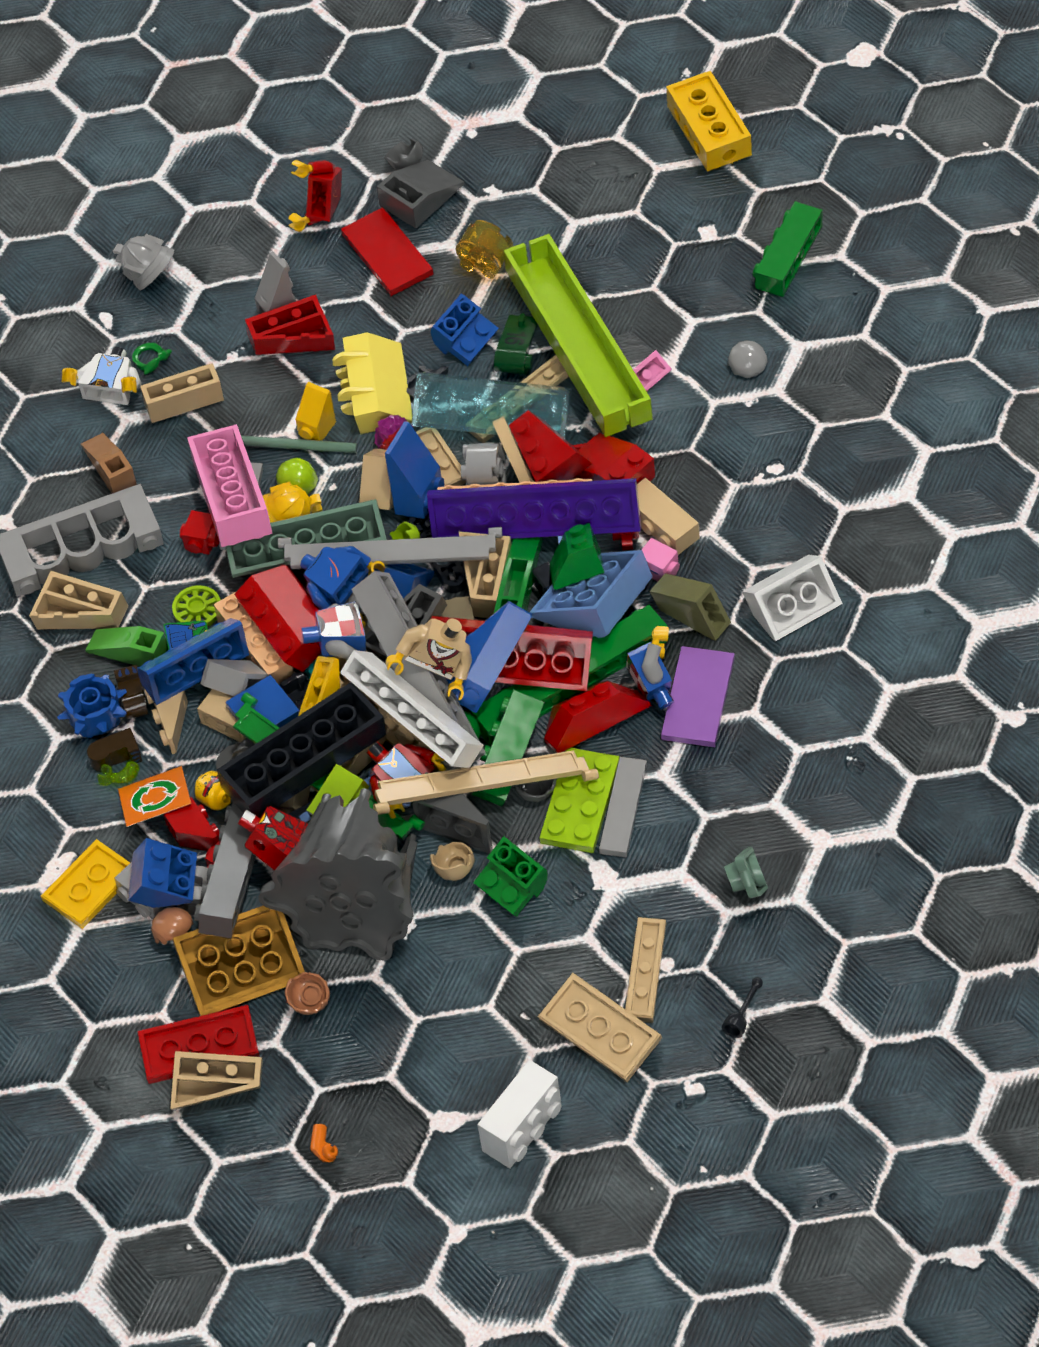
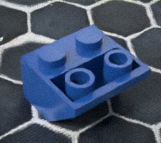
[128,838,197,908]

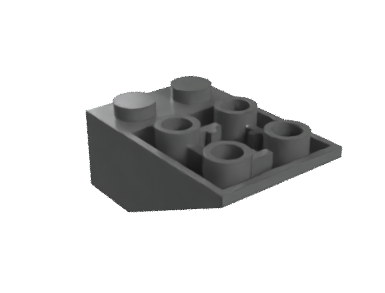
[377,160,465,228]

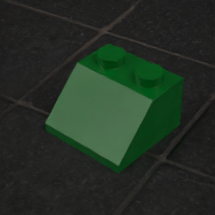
[550,523,605,590]

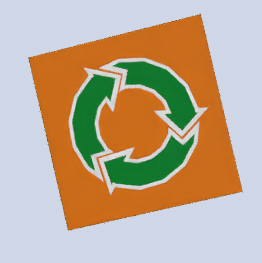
[118,766,191,827]

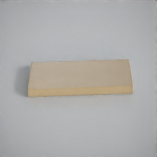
[538,973,662,1082]

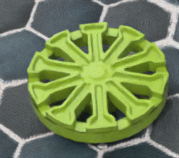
[172,585,220,626]

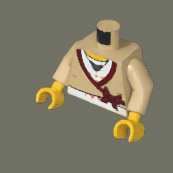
[386,618,472,700]

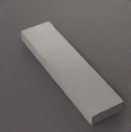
[599,757,647,858]

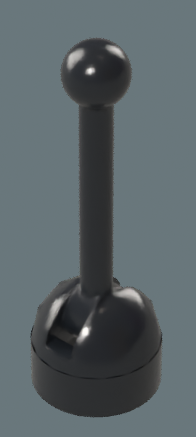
[722,977,763,1038]

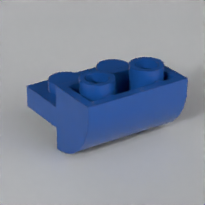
[431,293,499,366]

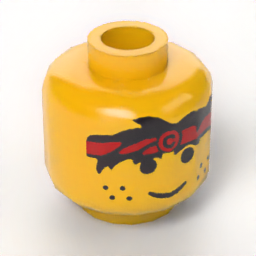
[195,771,231,811]

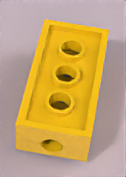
[666,70,752,172]

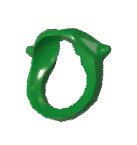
[132,343,172,374]

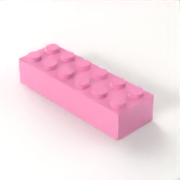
[187,424,273,547]

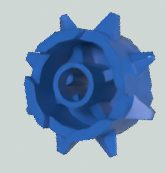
[57,674,127,738]

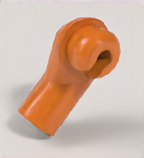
[310,1124,338,1163]

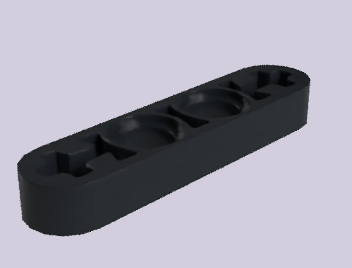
[409,513,467,593]

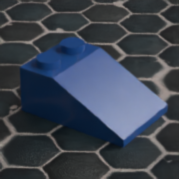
[385,421,445,519]

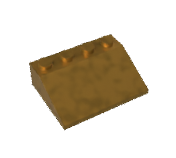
[172,906,305,1016]

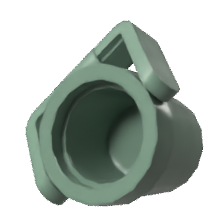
[724,847,768,898]

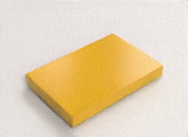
[41,839,130,929]

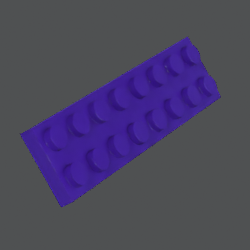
[427,478,642,539]

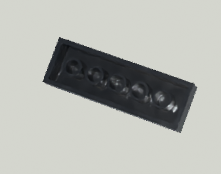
[217,682,386,818]

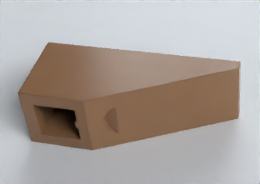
[81,433,137,493]

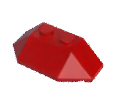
[544,681,651,753]

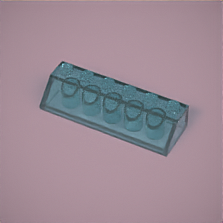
[412,372,572,439]

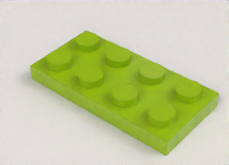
[540,748,620,853]

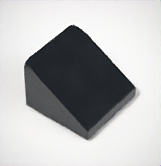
[532,562,551,596]

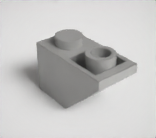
[200,659,268,696]

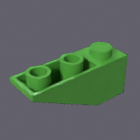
[86,626,168,666]

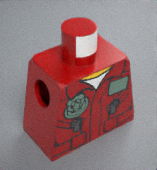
[237,807,308,871]

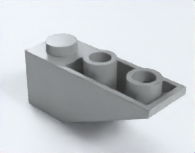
[255,251,296,315]

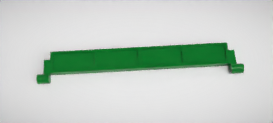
[233,692,425,840]

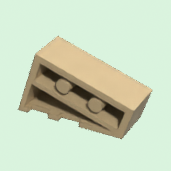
[459,532,511,618]
[29,571,128,629]
[170,1051,263,1110]

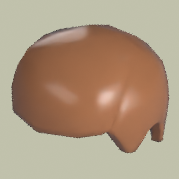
[151,907,193,945]
[284,972,330,1015]

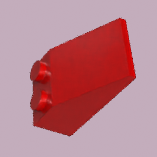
[577,433,655,484]

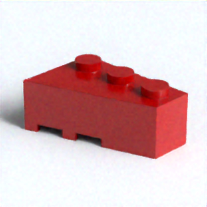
[245,294,335,355]
[509,410,593,482]

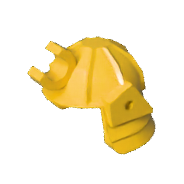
[262,482,323,523]

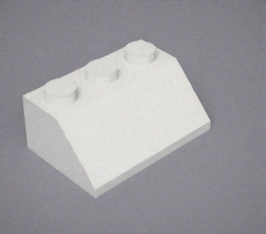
[742,555,842,641]

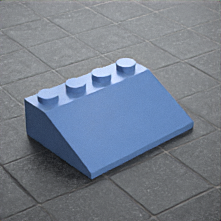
[529,550,653,638]

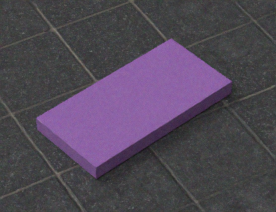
[661,646,735,747]

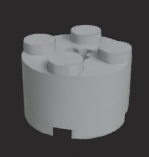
[461,442,507,486]

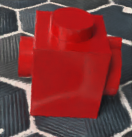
[180,510,219,555]

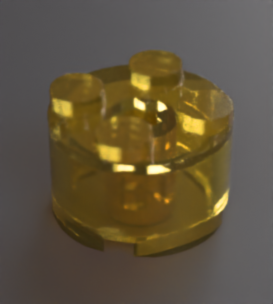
[455,220,513,279]

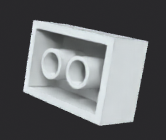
[477,1060,562,1169]

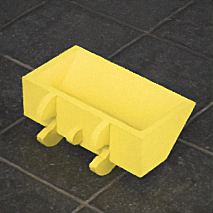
[332,332,413,434]

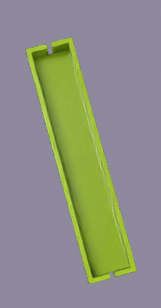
[503,234,653,437]

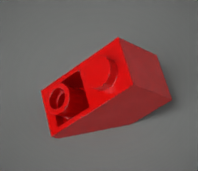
[163,797,220,851]

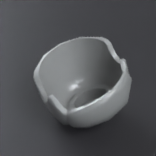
[727,340,767,378]

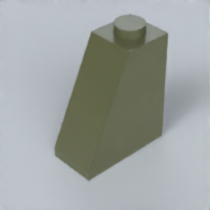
[650,573,731,641]

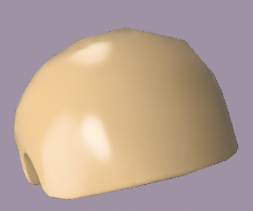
[430,842,475,881]

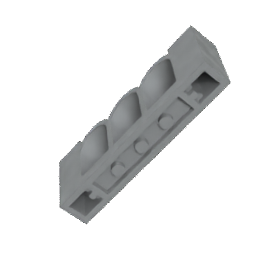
[0,484,164,597]

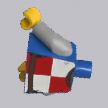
[301,601,366,660]
[626,626,674,709]

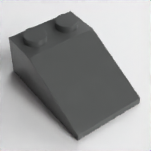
[412,772,493,854]

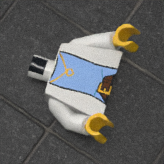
[61,347,141,405]

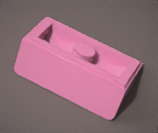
[633,350,672,392]

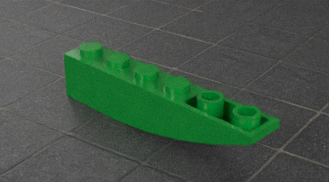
[494,537,543,613]

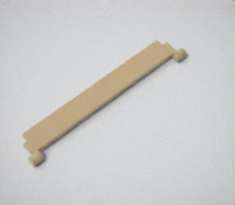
[373,750,599,815]

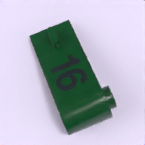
[494,313,538,374]

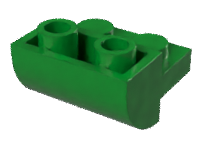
[473,836,548,917]

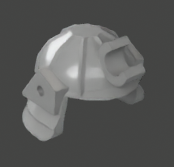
[113,234,174,290]

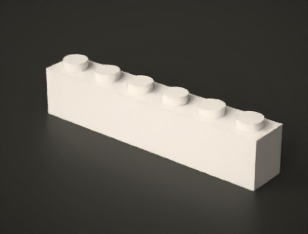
[340,650,484,768]

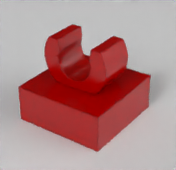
[612,532,639,551]

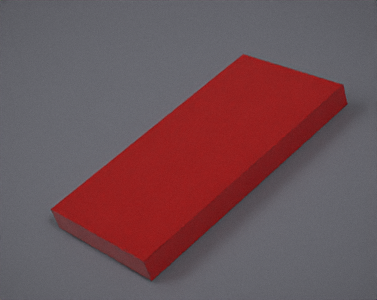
[341,207,434,296]
[138,1005,260,1084]

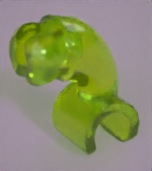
[97,761,140,786]

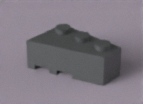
[365,584,447,662]

